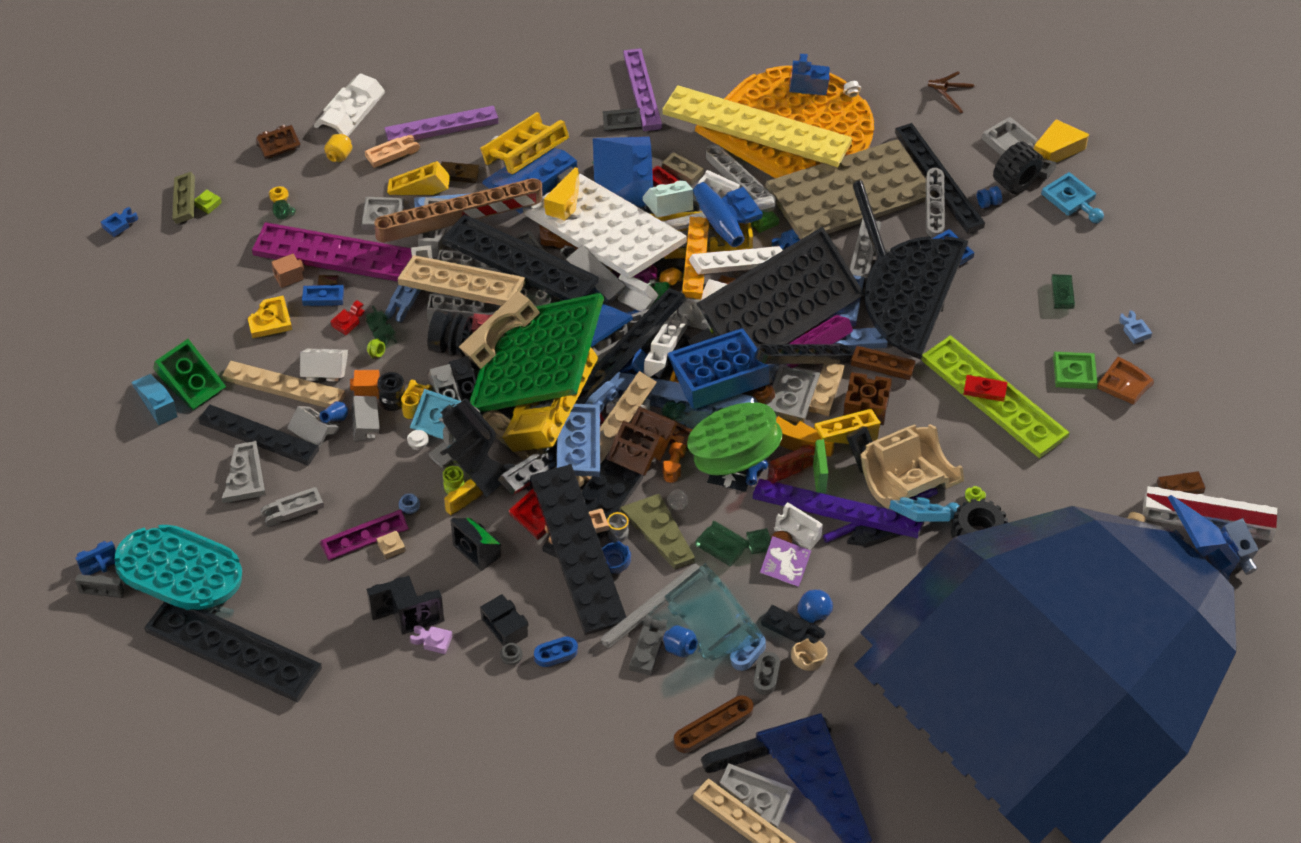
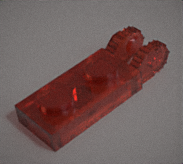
[767,444,815,483]

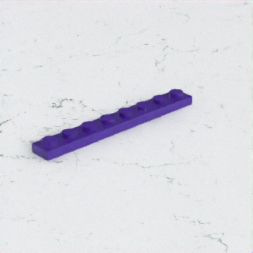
[753,479,924,539]

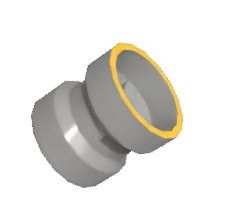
[607,512,629,542]

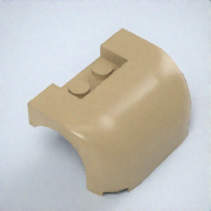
[860,424,964,510]

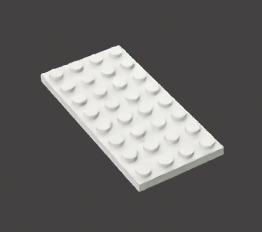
[523,174,687,279]

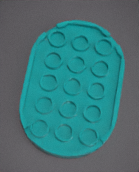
[115,525,242,610]

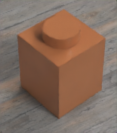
[271,254,304,288]

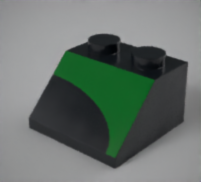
[450,518,501,571]

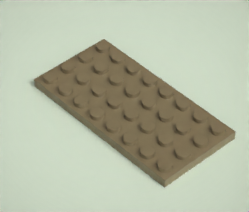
[765,139,936,240]

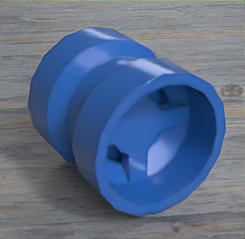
[977,186,1002,209]

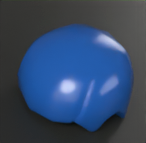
[602,541,631,574]
[797,589,833,623]

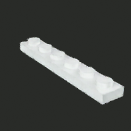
[689,246,783,275]

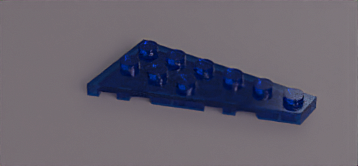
[756,713,872,843]

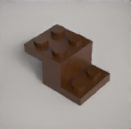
[606,406,677,476]

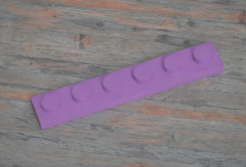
[623,48,662,131]
[385,106,498,141]

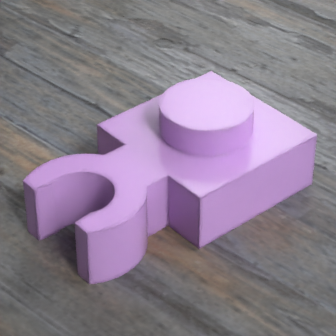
[410,626,452,654]

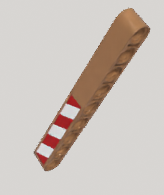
[374,178,542,243]

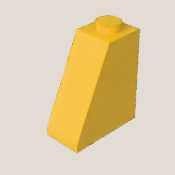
[1034,119,1089,163]

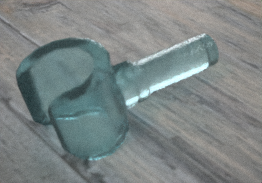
[203,605,234,615]

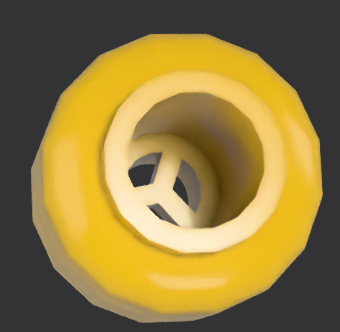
[324,134,352,162]

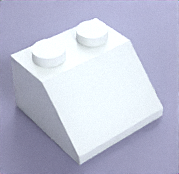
[300,349,348,381]

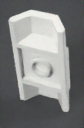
[314,74,385,136]

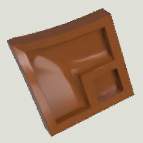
[1097,357,1154,405]

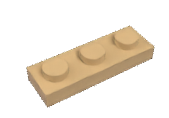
[809,363,845,416]

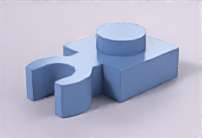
[1119,310,1152,344]

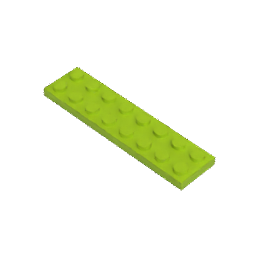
[921,335,1070,459]

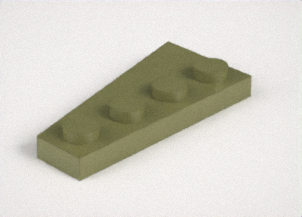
[620,494,695,570]

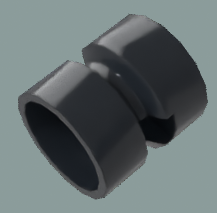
[377,372,405,411]

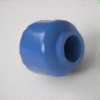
[663,625,698,658]

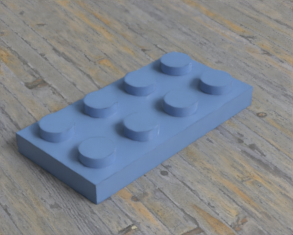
[557,404,600,477]

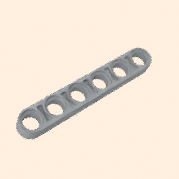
[706,145,776,212]

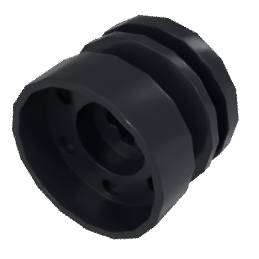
[427,309,473,357]

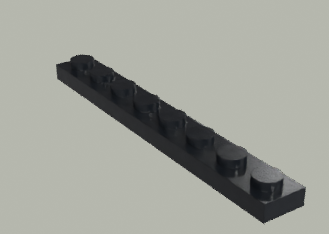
[895,123,985,234]
[575,288,686,404]

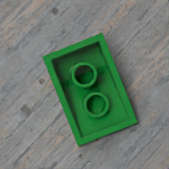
[153,339,226,410]

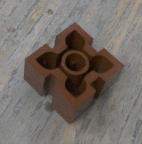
[843,372,892,426]

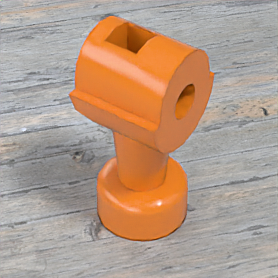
[663,442,687,483]

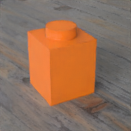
[350,370,380,399]

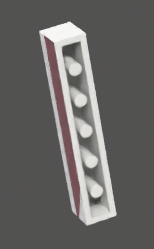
[1142,486,1277,541]

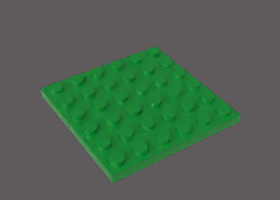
[470,293,604,413]

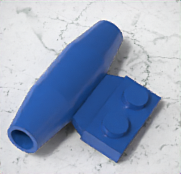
[693,182,763,247]

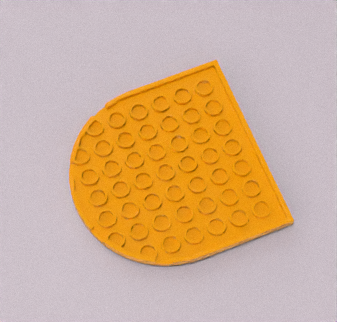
[695,66,874,178]

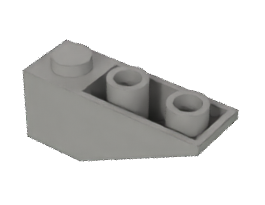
[428,364,461,401]

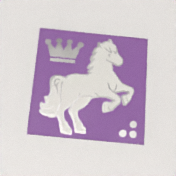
[760,537,811,587]

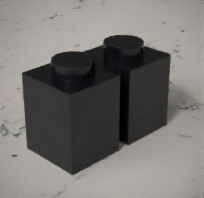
[480,594,529,647]

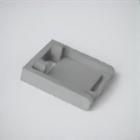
[982,117,1039,155]

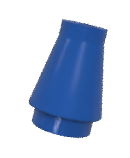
[320,401,348,423]

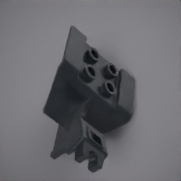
[438,398,533,498]

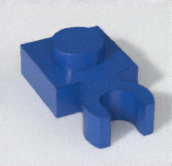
[101,207,138,237]
[771,228,800,250]

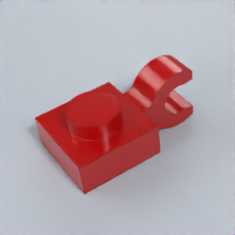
[330,300,365,335]

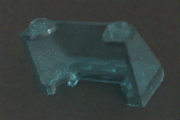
[664,563,764,661]

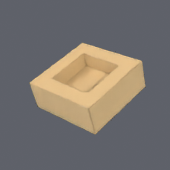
[377,531,406,559]

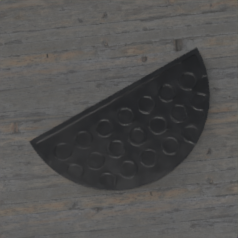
[865,236,968,360]

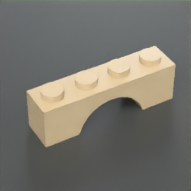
[459,291,540,369]

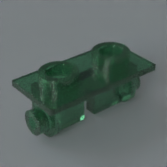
[365,306,397,346]

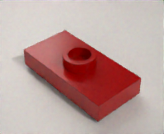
[652,166,679,187]
[963,375,1008,402]

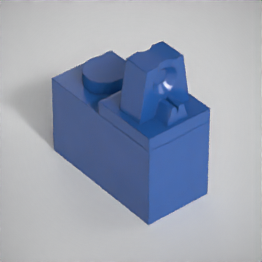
[789,54,830,96]

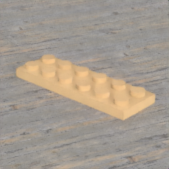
[398,255,525,306]

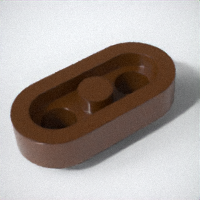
[741,384,776,404]

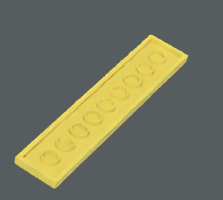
[663,85,852,167]

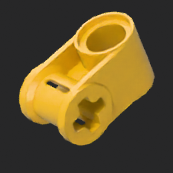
[401,380,432,419]

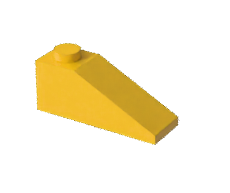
[387,161,450,195]
[544,168,580,221]
[814,409,880,444]

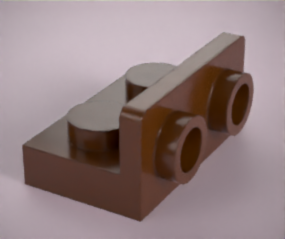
[256,125,301,159]

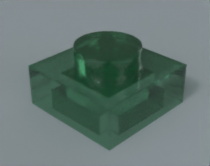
[746,528,771,554]

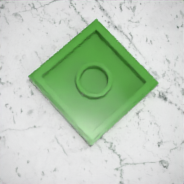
[1053,352,1098,389]
[813,440,828,494]

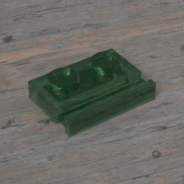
[695,521,749,567]

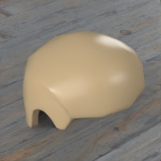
[791,639,828,671]

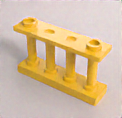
[480,112,569,174]

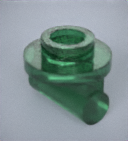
[272,199,296,219]
[662,401,686,421]

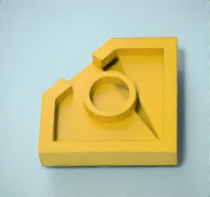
[248,296,292,339]

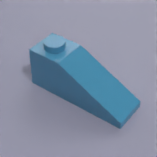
[132,374,178,425]

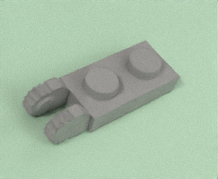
[260,487,324,527]

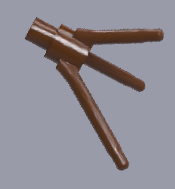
[928,71,974,114]

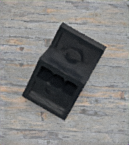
[366,576,444,635]

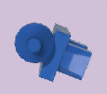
[75,541,116,575]

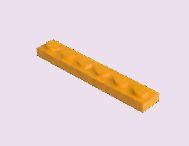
[682,216,709,299]

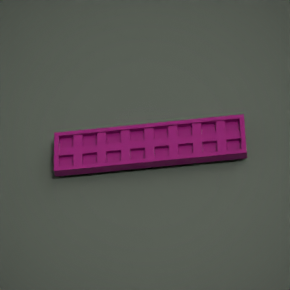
[252,222,412,282]

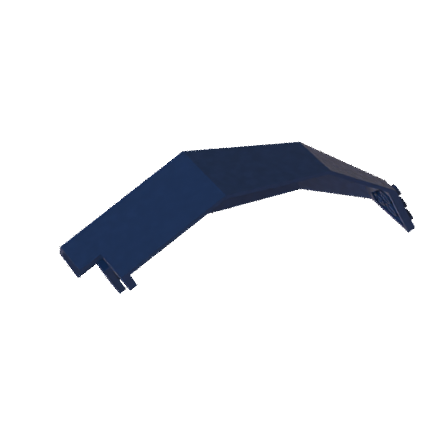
[854,506,1236,843]

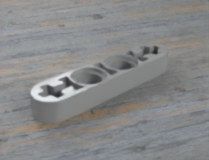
[925,168,945,238]

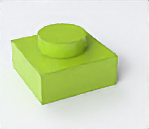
[194,190,222,214]

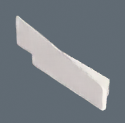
[644,310,688,377]

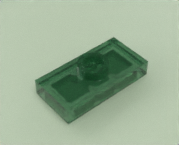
[1051,274,1075,309]

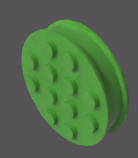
[687,402,782,475]

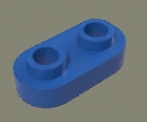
[534,637,578,667]

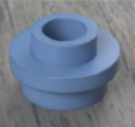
[399,494,420,514]

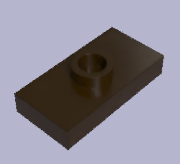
[441,161,479,183]

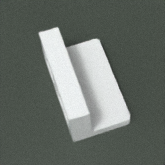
[618,274,659,312]

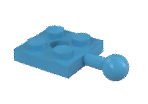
[1041,172,1104,224]
[889,497,960,522]

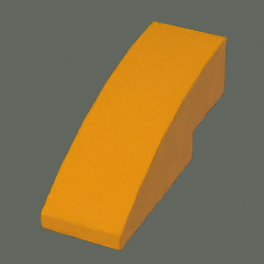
[776,416,835,457]

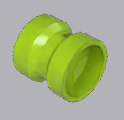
[443,466,464,494]

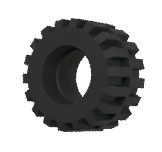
[993,141,1044,194]
[951,499,1008,539]

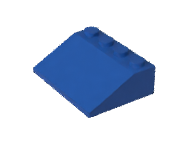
[482,148,577,214]
[668,328,770,410]

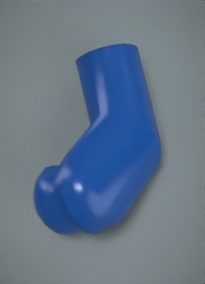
[746,460,768,485]

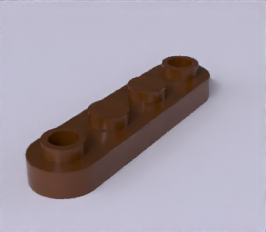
[673,695,753,753]

